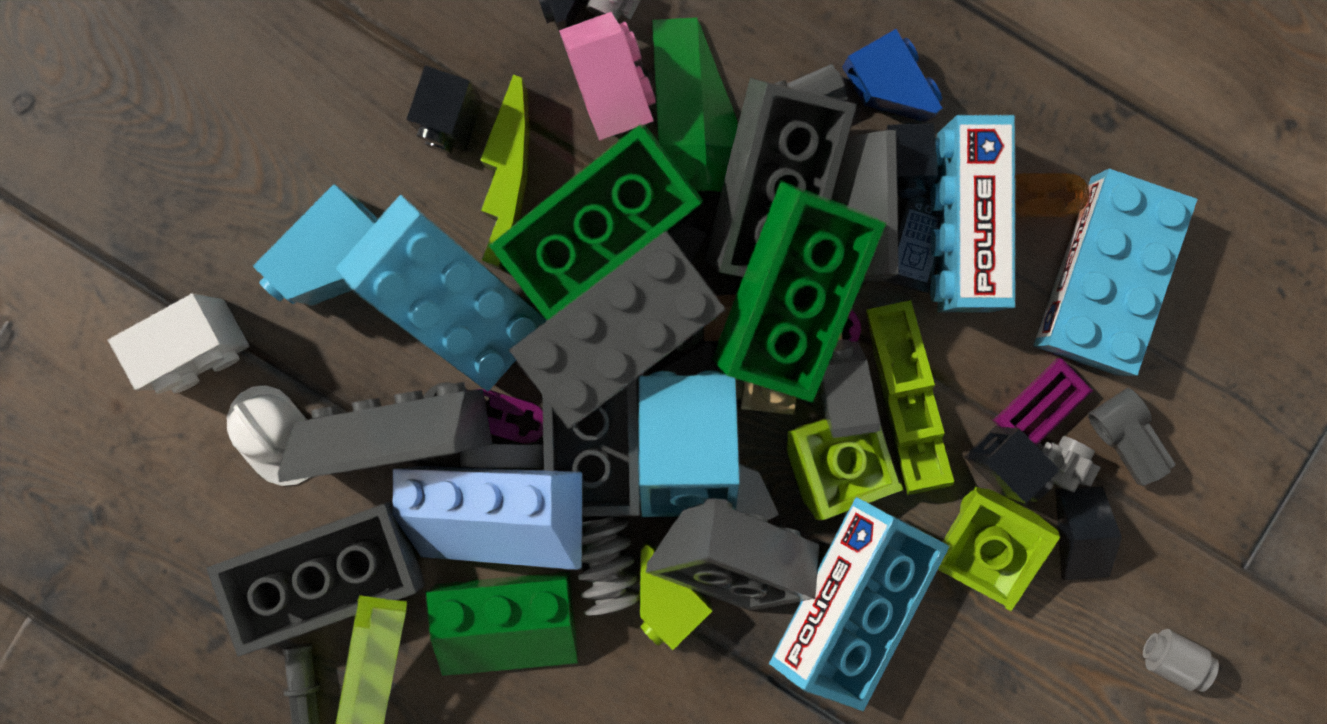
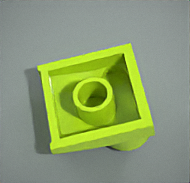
[787,418,903,520]
[938,487,1060,611]

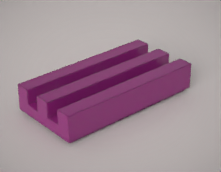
[992,358,1093,445]

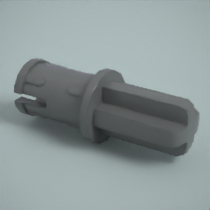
[282,643,321,724]

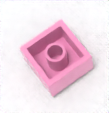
[559,12,656,141]

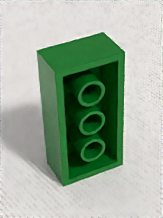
[489,124,704,321]
[712,181,886,402]

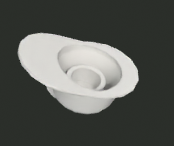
[227,385,308,486]

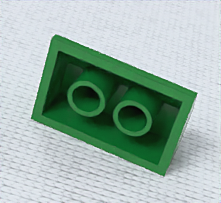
[426,571,578,676]

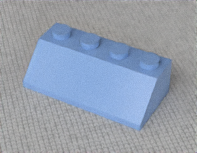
[393,466,582,570]

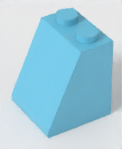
[253,184,379,305]
[639,371,739,517]

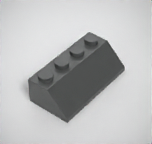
[278,382,492,483]

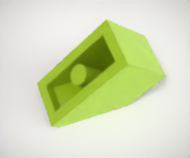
[640,539,712,650]

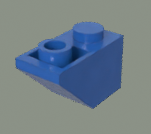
[842,29,943,122]

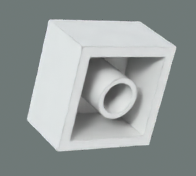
[108,293,250,394]

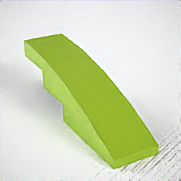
[480,74,530,271]
[866,300,954,495]

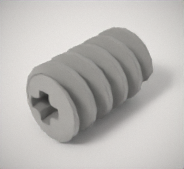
[578,516,640,616]

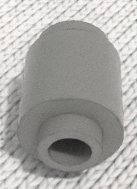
[1143,629,1219,692]

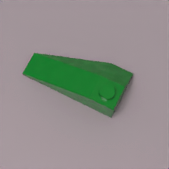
[652,18,739,198]

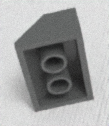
[831,130,898,282]
[646,499,819,611]

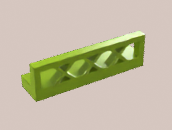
[336,595,407,724]

